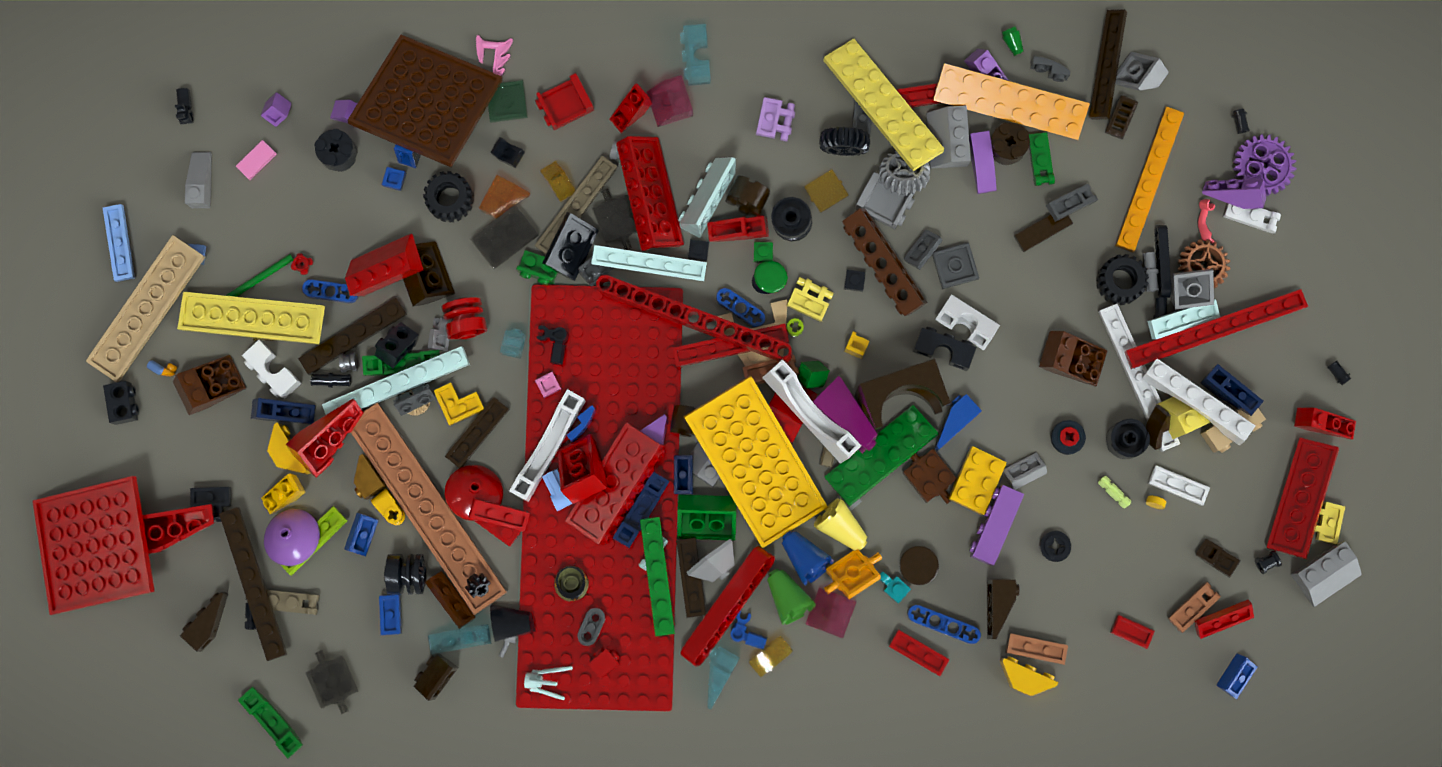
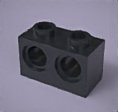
[375,322,419,368]
[103,381,139,425]

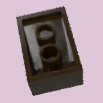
[987,579,1019,639]

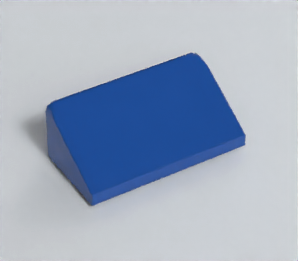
[344,513,379,556]
[1217,654,1257,699]

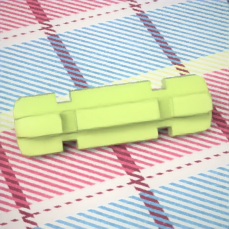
[1098,476,1131,508]

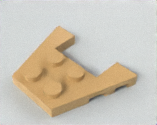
[717,299,788,367]

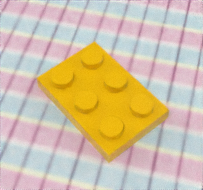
[948,446,1007,515]

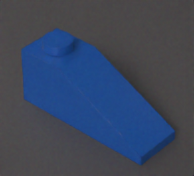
[935,394,982,451]

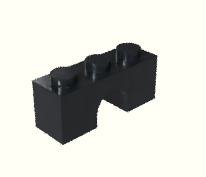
[913,327,977,371]

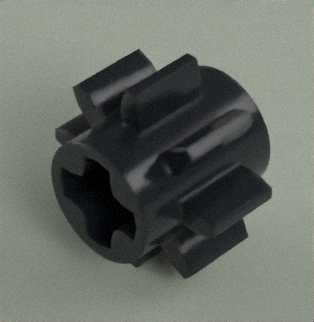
[465,573,491,598]

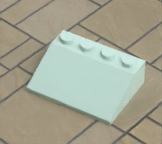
[678,157,736,238]

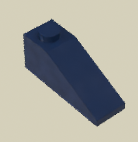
[1200,364,1264,416]
[251,398,315,424]

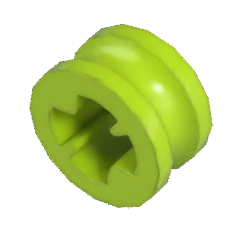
[786,318,804,337]

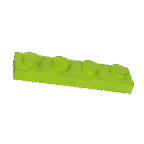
[281,506,348,576]

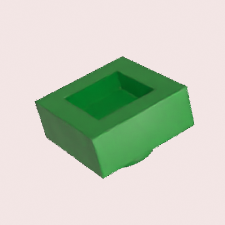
[754,242,773,262]

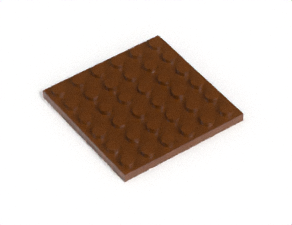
[347,35,502,167]

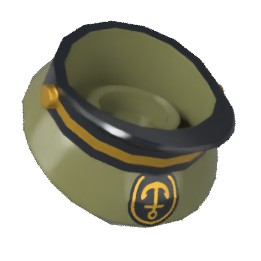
[554,566,589,601]

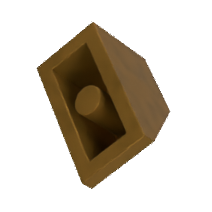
[354,454,387,500]

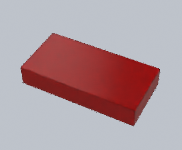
[1110,615,1155,649]

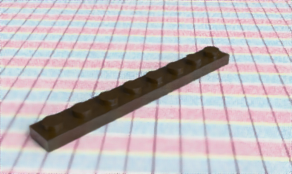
[219,507,287,661]

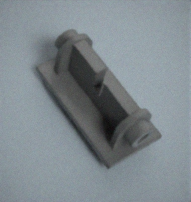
[393,384,436,416]

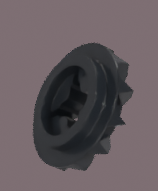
[1040,531,1071,562]

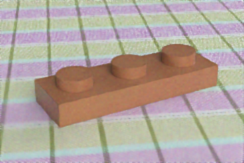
[1006,633,1068,665]

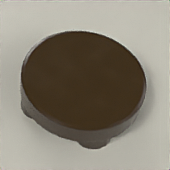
[899,546,939,585]

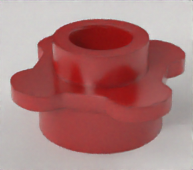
[291,253,313,275]

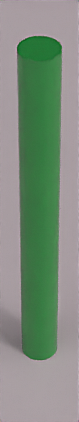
[226,254,294,297]

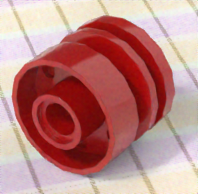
[441,297,487,340]

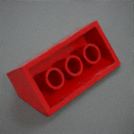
[345,234,423,296]

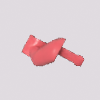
[1198,199,1215,244]

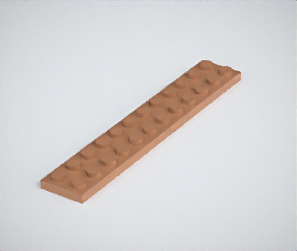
[351,403,507,615]

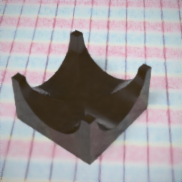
[855,358,951,433]

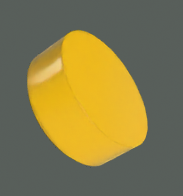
[1146,495,1166,509]

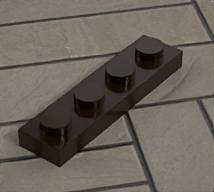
[445,397,510,469]
[676,538,706,618]

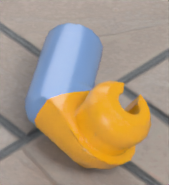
[147,360,177,377]

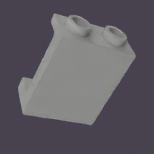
[855,172,915,229]

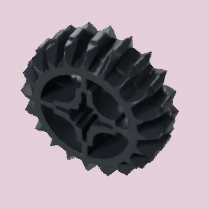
[819,127,871,156]

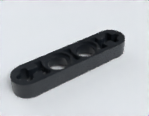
[1154,225,1171,298]

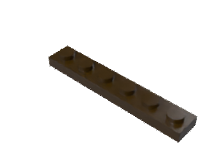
[1089,9,1127,119]
[298,298,407,376]

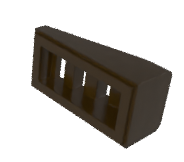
[1105,96,1138,140]

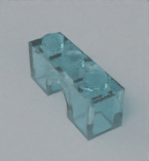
[680,24,711,86]

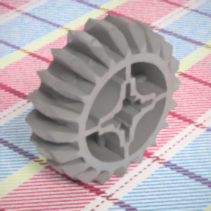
[879,150,930,196]

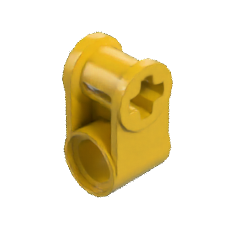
[370,489,406,525]

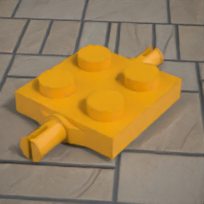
[824,549,882,599]

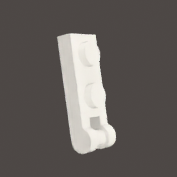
[1223,203,1281,233]

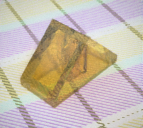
[540,161,576,202]

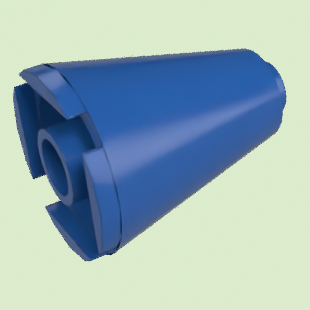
[782,531,834,586]

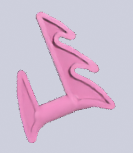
[476,35,513,76]

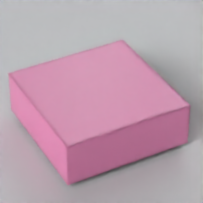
[535,372,561,398]

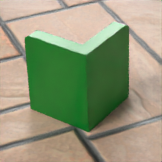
[797,361,830,388]

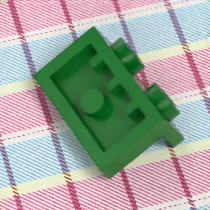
[516,250,558,286]

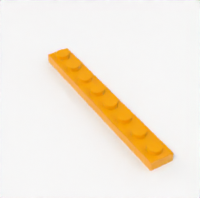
[1115,107,1184,252]

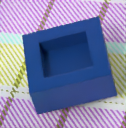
[382,167,406,191]

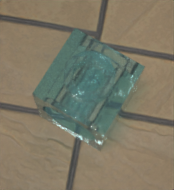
[500,328,526,359]

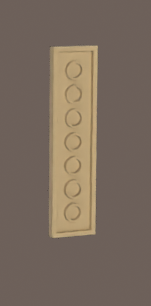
[86,235,205,382]

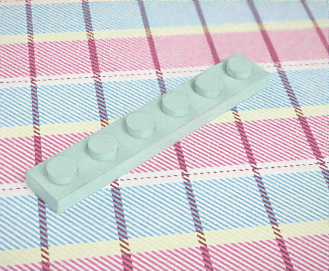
[591,245,707,281]

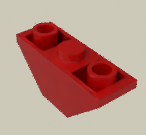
[609,83,652,133]

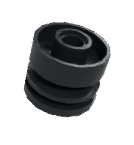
[771,197,813,242]
[384,554,427,595]

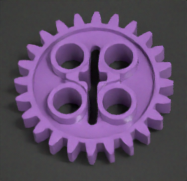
[1233,134,1296,196]

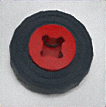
[1051,420,1086,455]

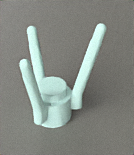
[524,666,573,700]

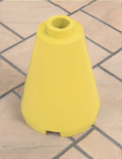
[814,498,867,551]

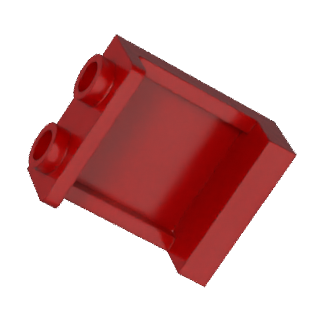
[535,73,594,130]

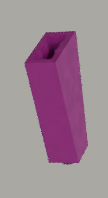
[813,376,877,454]

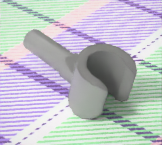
[499,637,517,658]

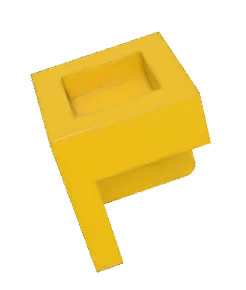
[844,331,869,359]

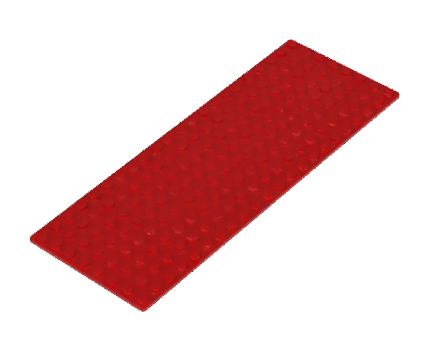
[516,285,683,711]

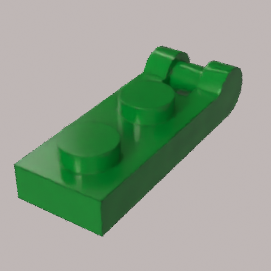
[1029,132,1055,186]

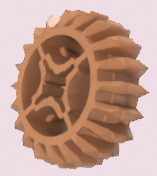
[1178,239,1230,289]

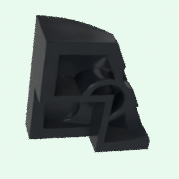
[490,605,536,642]

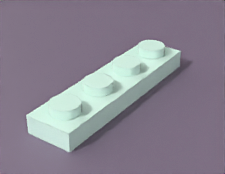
[1147,299,1220,339]

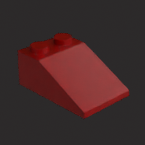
[769,386,818,445]
[558,434,607,504]

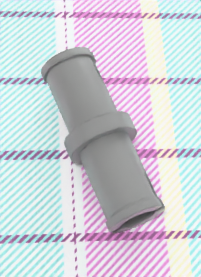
[1143,252,1159,292]

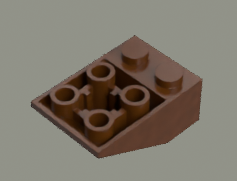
[1039,331,1107,387]
[173,355,246,415]

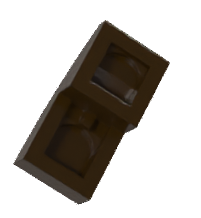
[1146,405,1171,450]
[1196,539,1241,578]

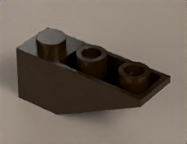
[180,592,228,652]

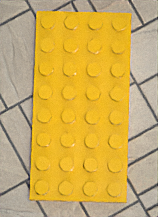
[683,376,828,548]

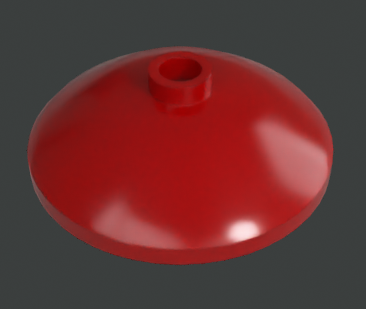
[445,465,503,521]

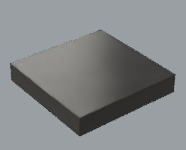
[932,242,979,289]

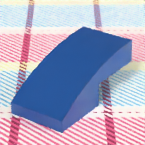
[567,405,596,442]

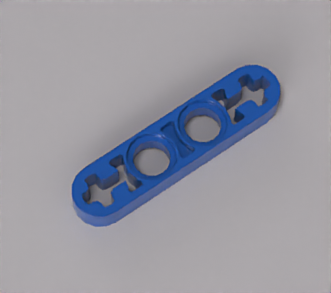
[907,605,981,644]

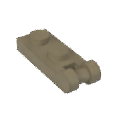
[267,590,319,615]

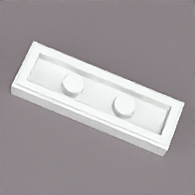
[1148,465,1210,506]

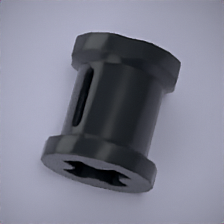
[1255,551,1282,574]

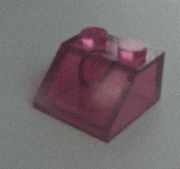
[646,75,693,127]
[806,588,857,639]

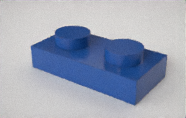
[379,595,402,635]

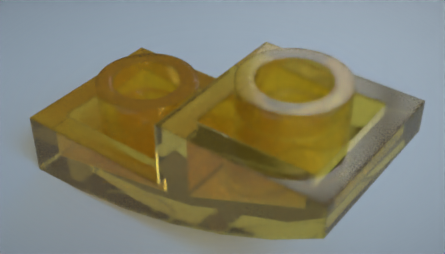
[748,636,793,677]

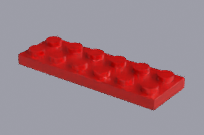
[1267,438,1339,559]

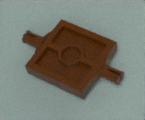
[903,449,957,504]

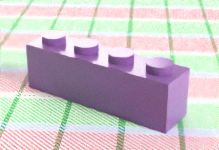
[969,485,1024,566]

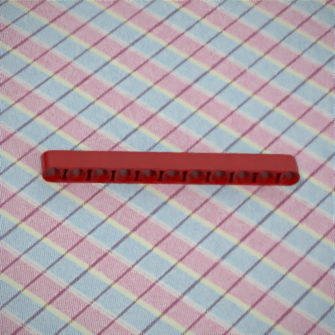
[596,275,793,362]

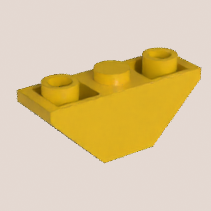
[267,422,310,475]
[261,473,306,514]
[1000,656,1059,696]

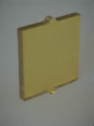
[804,170,849,213]

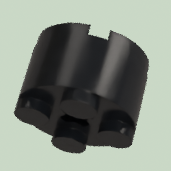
[315,129,357,172]
[1106,419,1150,459]

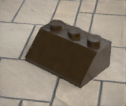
[403,241,455,306]

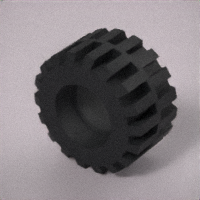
[423,171,474,223]
[1096,254,1149,305]

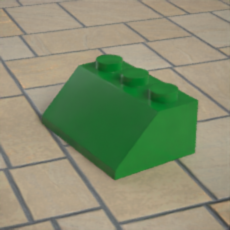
[677,494,736,541]

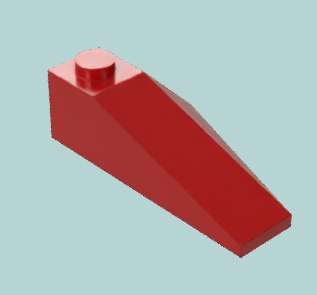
[285,399,364,478]
[143,504,214,554]

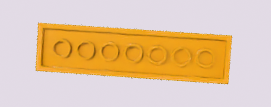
[933,63,1090,140]

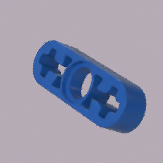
[302,280,358,303]
[717,288,765,327]

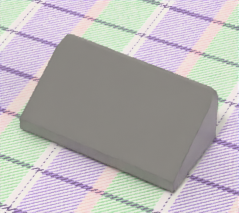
[1003,452,1047,490]

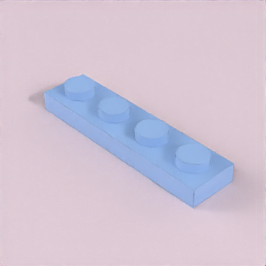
[103,204,135,282]

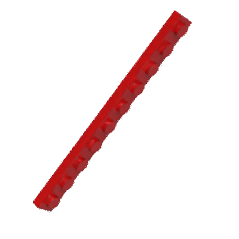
[1124,289,1308,369]

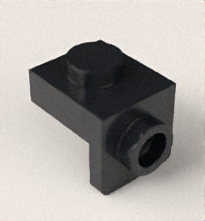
[491,137,525,168]

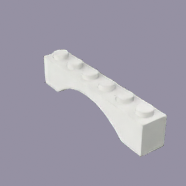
[762,359,861,464]
[1142,359,1255,446]
[509,389,586,502]

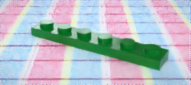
[640,517,675,636]

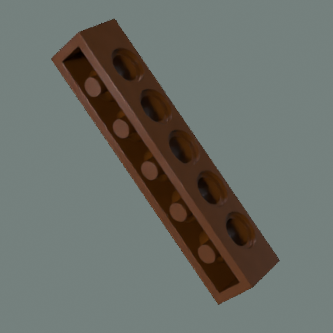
[842,208,928,316]

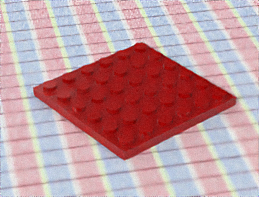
[32,476,155,615]

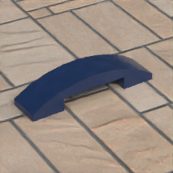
[613,472,670,548]

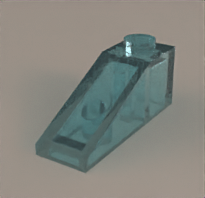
[428,624,491,655]
[707,646,740,710]

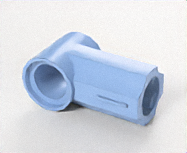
[542,469,572,511]

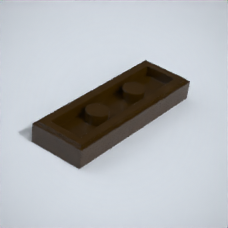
[1014,215,1073,252]

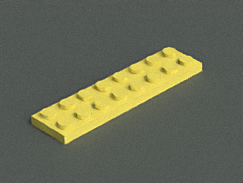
[823,39,944,171]
[177,292,325,344]

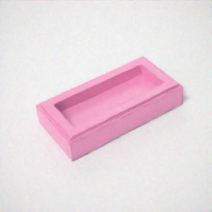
[236,140,277,180]

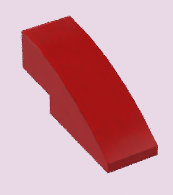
[707,215,769,242]

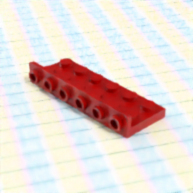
[616,136,684,251]
[565,422,666,545]

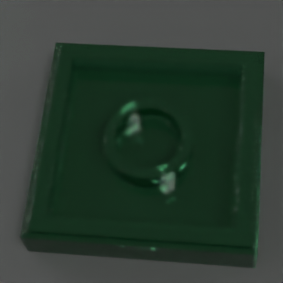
[488,80,528,123]

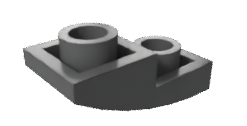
[1030,56,1070,82]

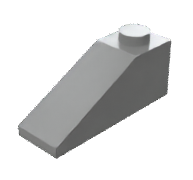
[185,152,212,208]

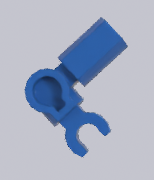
[730,610,768,650]

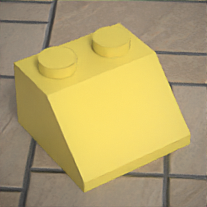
[1156,397,1210,439]

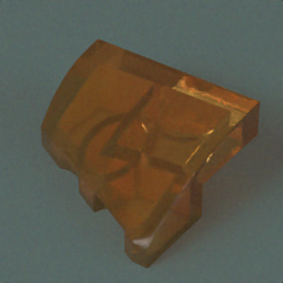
[479,175,530,219]

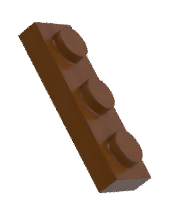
[425,571,476,629]

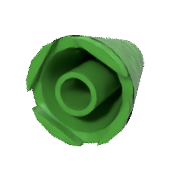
[767,569,816,625]

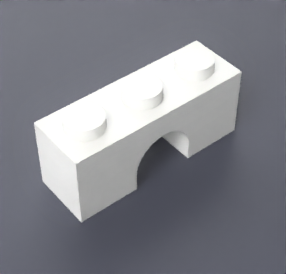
[935,294,1000,350]
[242,340,302,399]

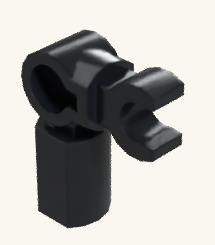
[175,88,194,125]
[537,325,569,365]

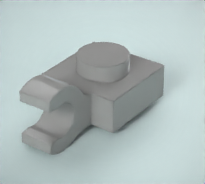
[428,317,449,352]

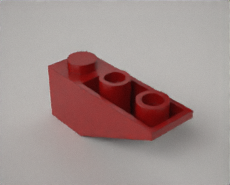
[1294,407,1356,440]

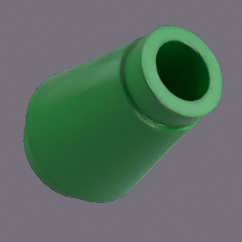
[1002,26,1024,56]

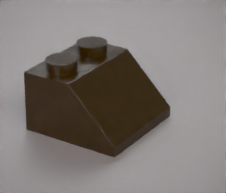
[414,654,459,701]

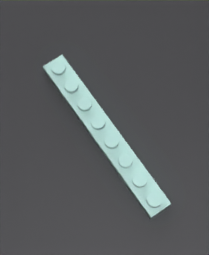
[322,346,470,415]

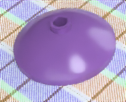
[264,509,320,566]

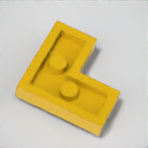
[433,383,484,426]

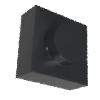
[688,239,709,262]
[844,270,866,292]

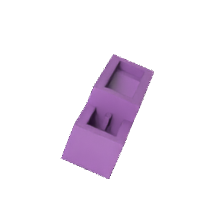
[969,131,997,194]

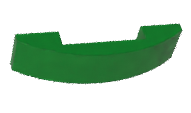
[362,350,440,376]
[238,687,303,759]

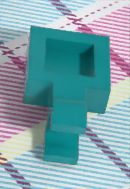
[880,572,911,604]

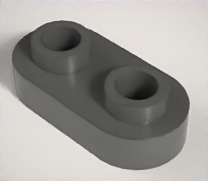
[577,608,606,646]

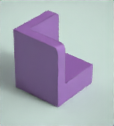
[261,92,291,127]

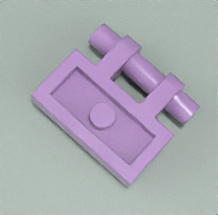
[756,97,795,141]

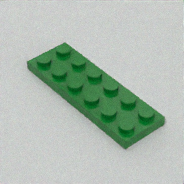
[824,405,939,507]

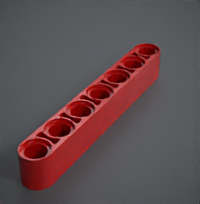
[681,546,775,667]

